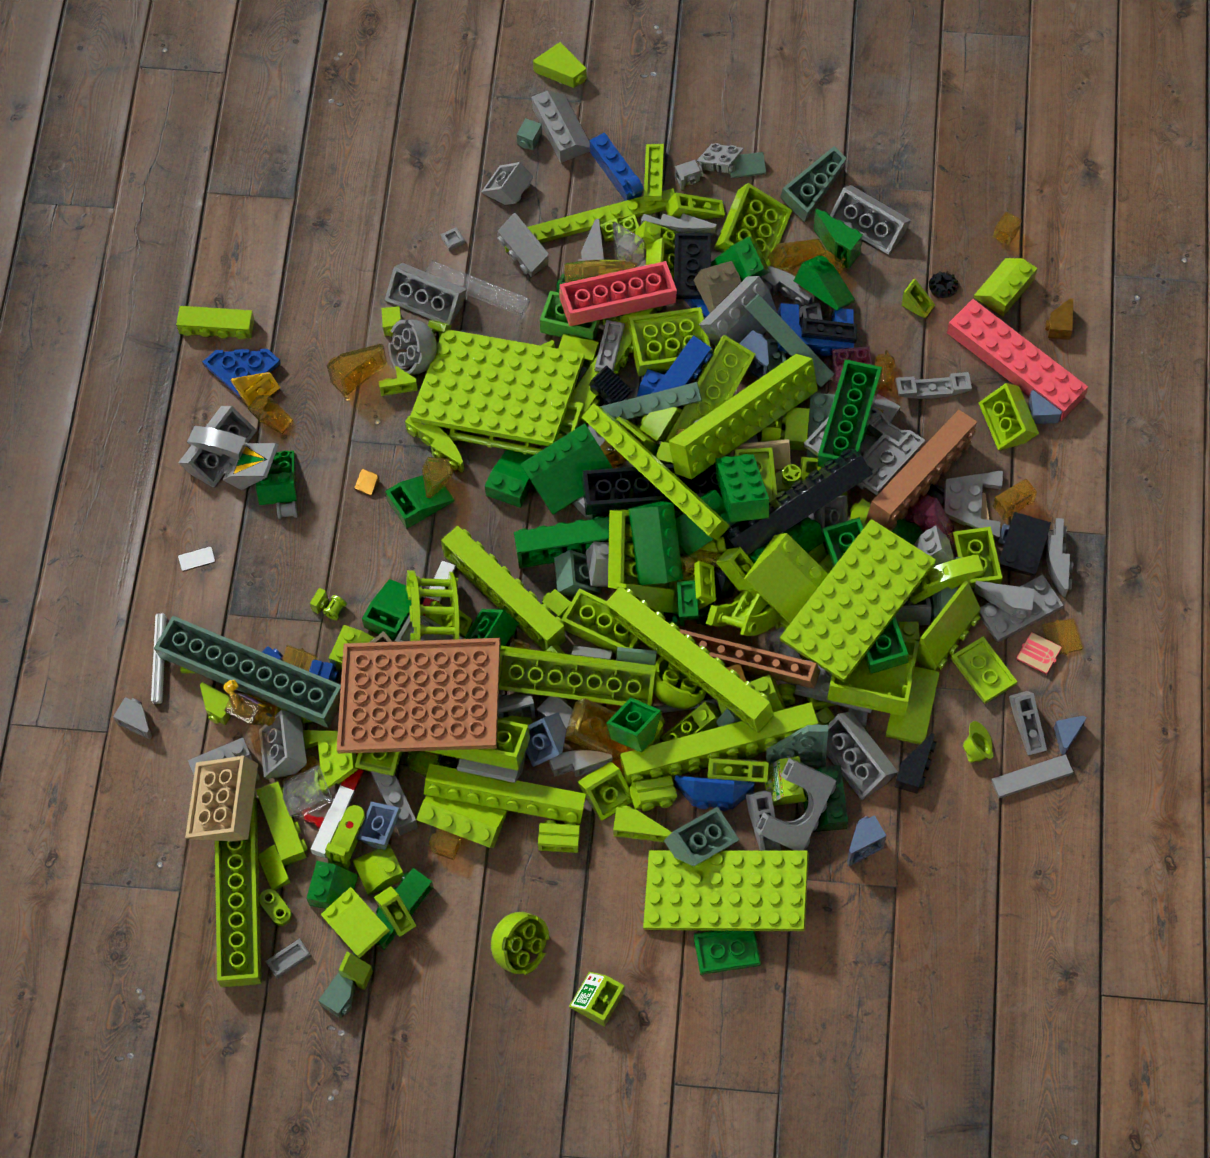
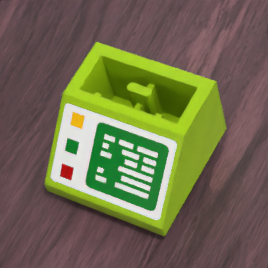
[569,972,625,1027]

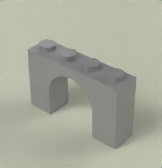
[755,758,836,851]

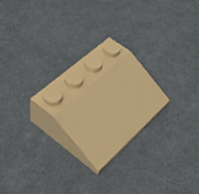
[185,756,258,841]

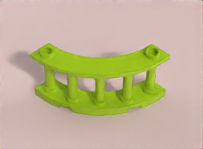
[406,570,459,641]
[706,590,783,636]

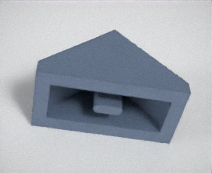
[1029,390,1062,424]
[1054,716,1087,755]

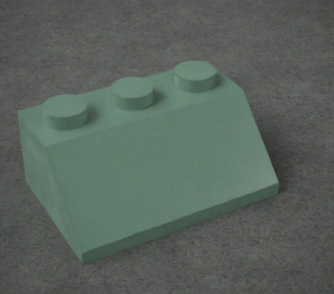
[664,807,740,866]

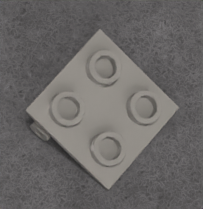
[697,143,744,174]

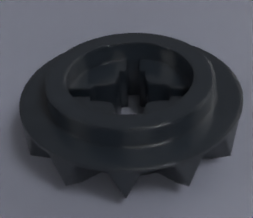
[929,271,958,298]

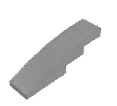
[641,214,716,237]

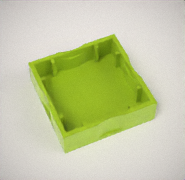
[827,638,919,716]

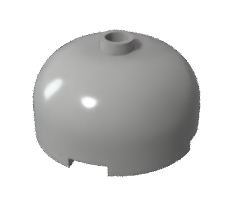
[388,319,437,375]

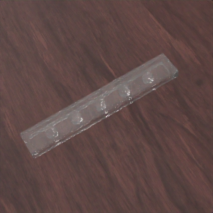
[425,260,530,316]

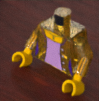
[224,680,275,726]

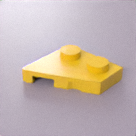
[230,372,280,410]

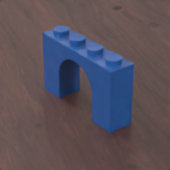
[777,303,854,358]

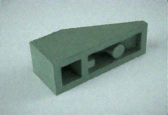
[318,952,358,1019]

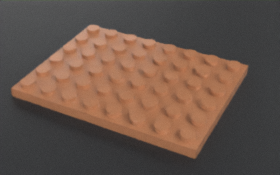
[337,638,501,754]

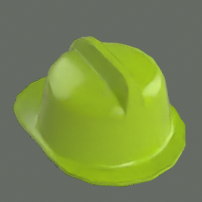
[963,721,993,763]

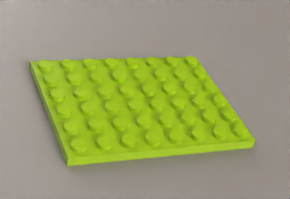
[410,329,585,446]

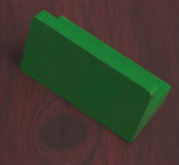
[677,580,699,626]

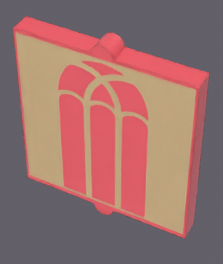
[1016,632,1062,675]

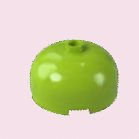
[653,657,707,709]
[491,912,549,975]

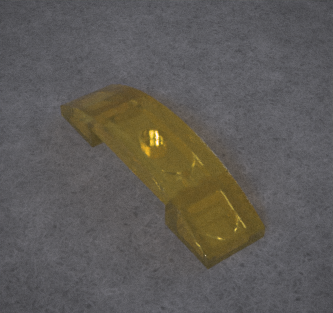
[564,260,637,282]

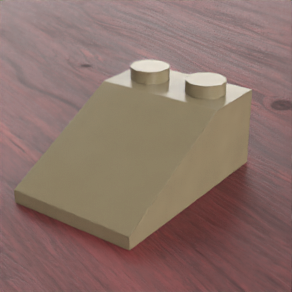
[693,261,741,313]

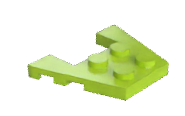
[303,730,358,804]

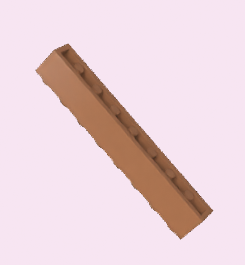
[679,629,820,689]

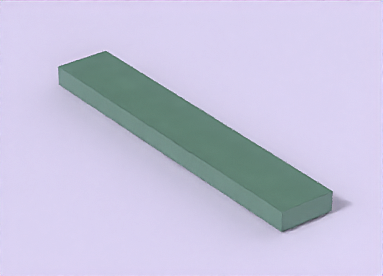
[745,294,834,387]

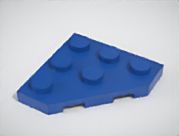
[202,349,281,399]

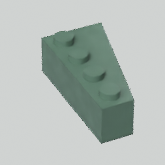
[780,146,847,222]

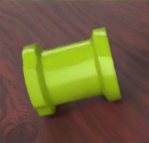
[322,595,347,620]

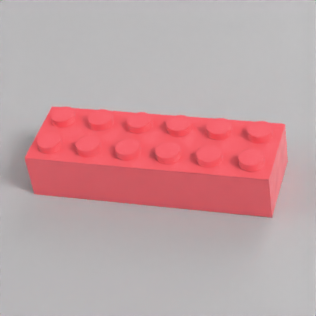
[559,261,677,327]

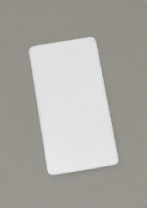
[178,547,215,571]

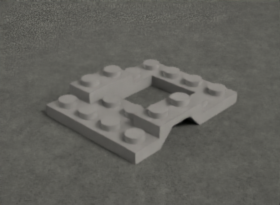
[804,407,926,495]

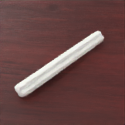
[151,613,167,704]

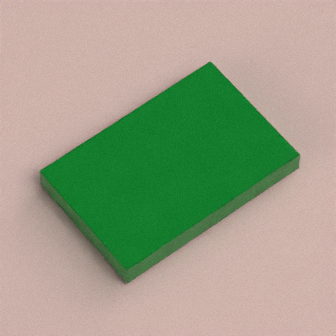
[693,931,761,975]

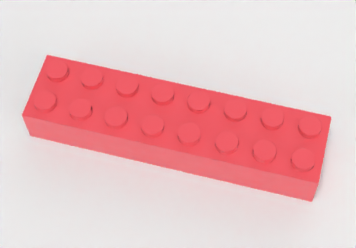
[947,299,1088,421]

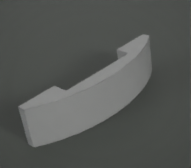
[895,372,972,399]

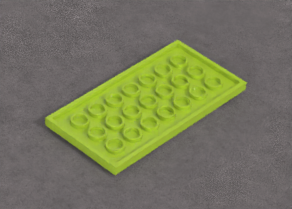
[779,519,936,682]
[643,850,809,931]

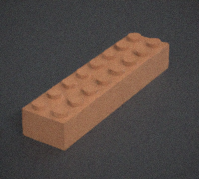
[865,409,977,531]

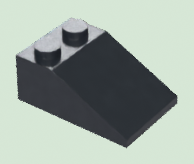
[999,512,1051,578]

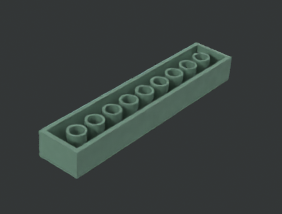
[154,615,341,728]

